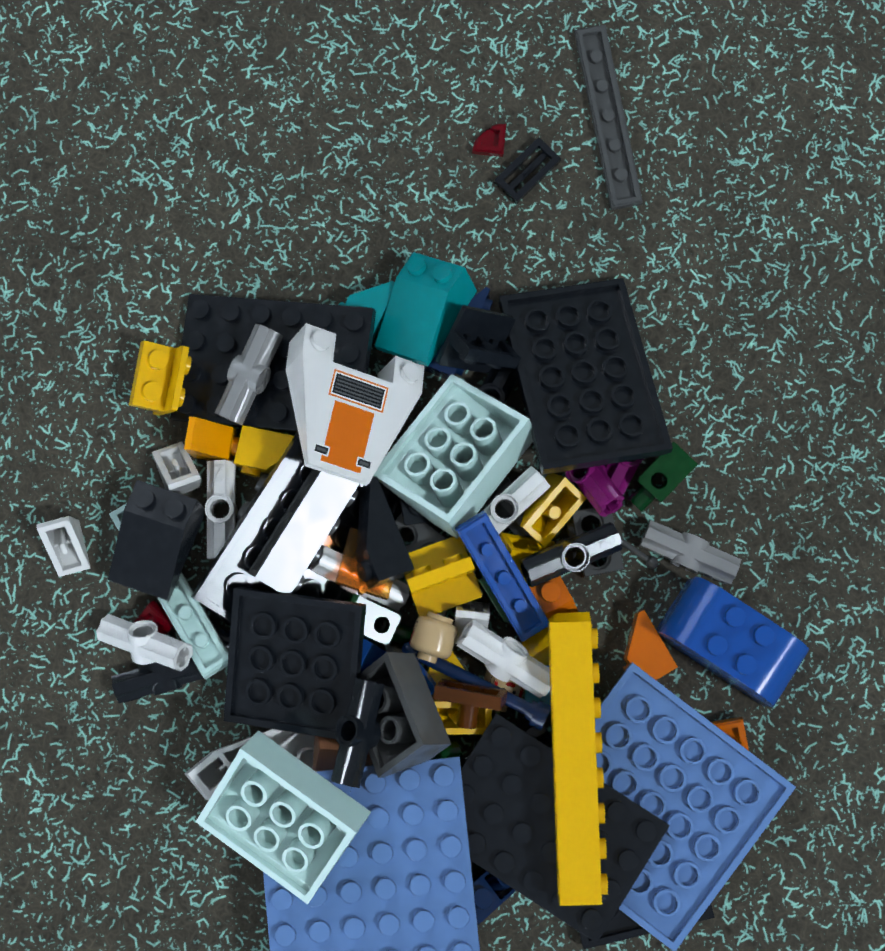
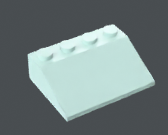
[373,374,533,539]
[196,730,371,904]

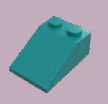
[375,252,477,367]

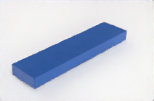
[455,510,549,642]

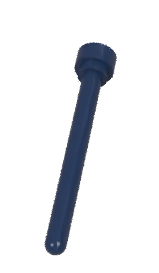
[402,642,551,730]

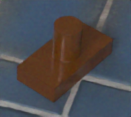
[433,679,508,729]

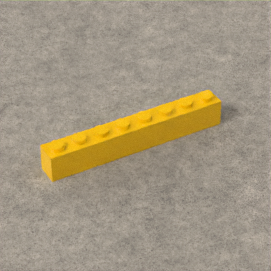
[548,621,608,906]

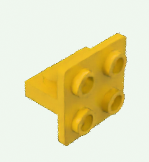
[129,340,192,416]
[405,537,482,617]

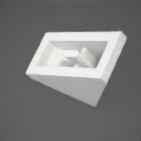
[152,441,201,495]
[37,516,91,577]
[454,601,490,644]

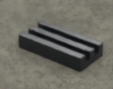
[494,137,561,205]

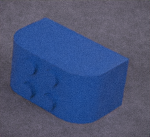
[656,577,809,707]

